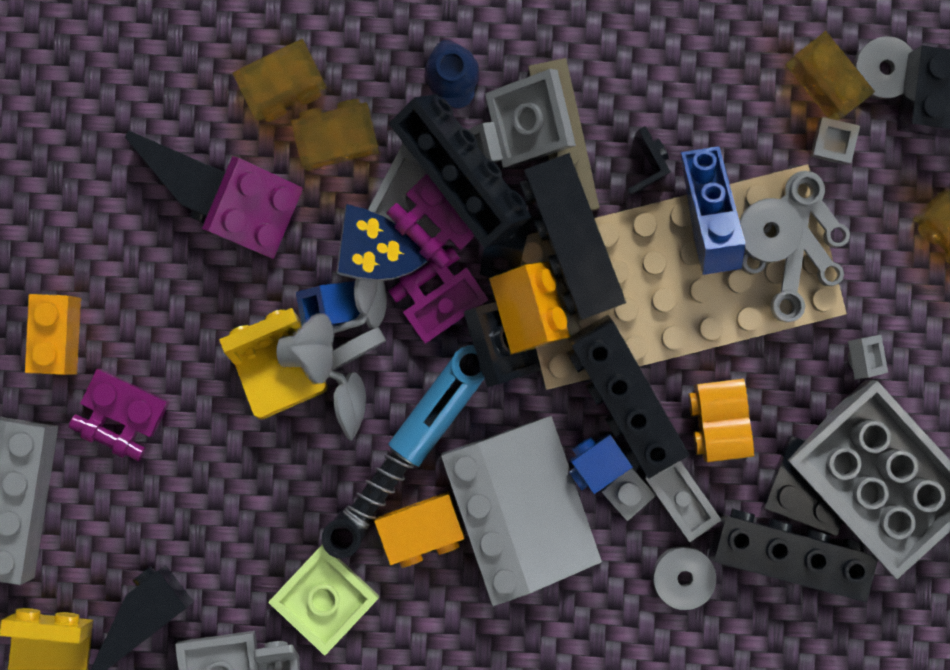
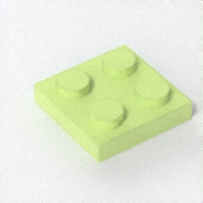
[268,544,379,656]

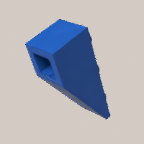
[681,146,746,275]

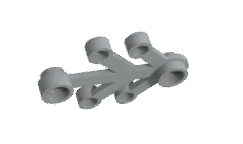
[742,171,850,322]

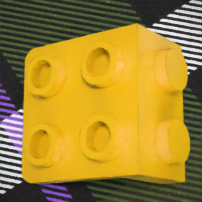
[219,308,327,420]
[0,608,93,670]

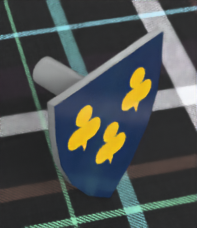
[336,204,427,281]

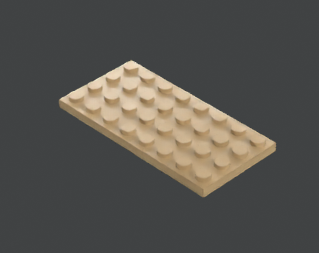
[521,165,847,390]

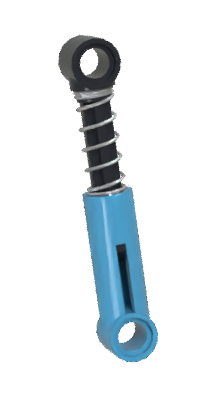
[322,345,484,558]

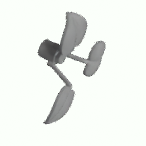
[277,279,387,440]

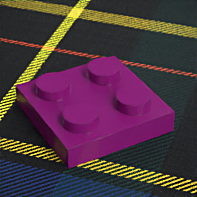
[202,156,303,259]

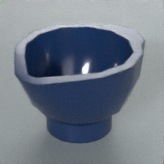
[425,40,479,109]

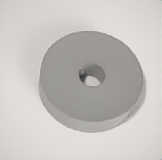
[853,36,913,100]
[739,198,803,263]
[332,327,386,371]
[652,546,716,610]

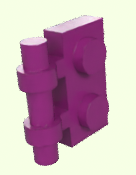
[386,173,475,269]
[388,246,489,344]
[68,369,169,462]

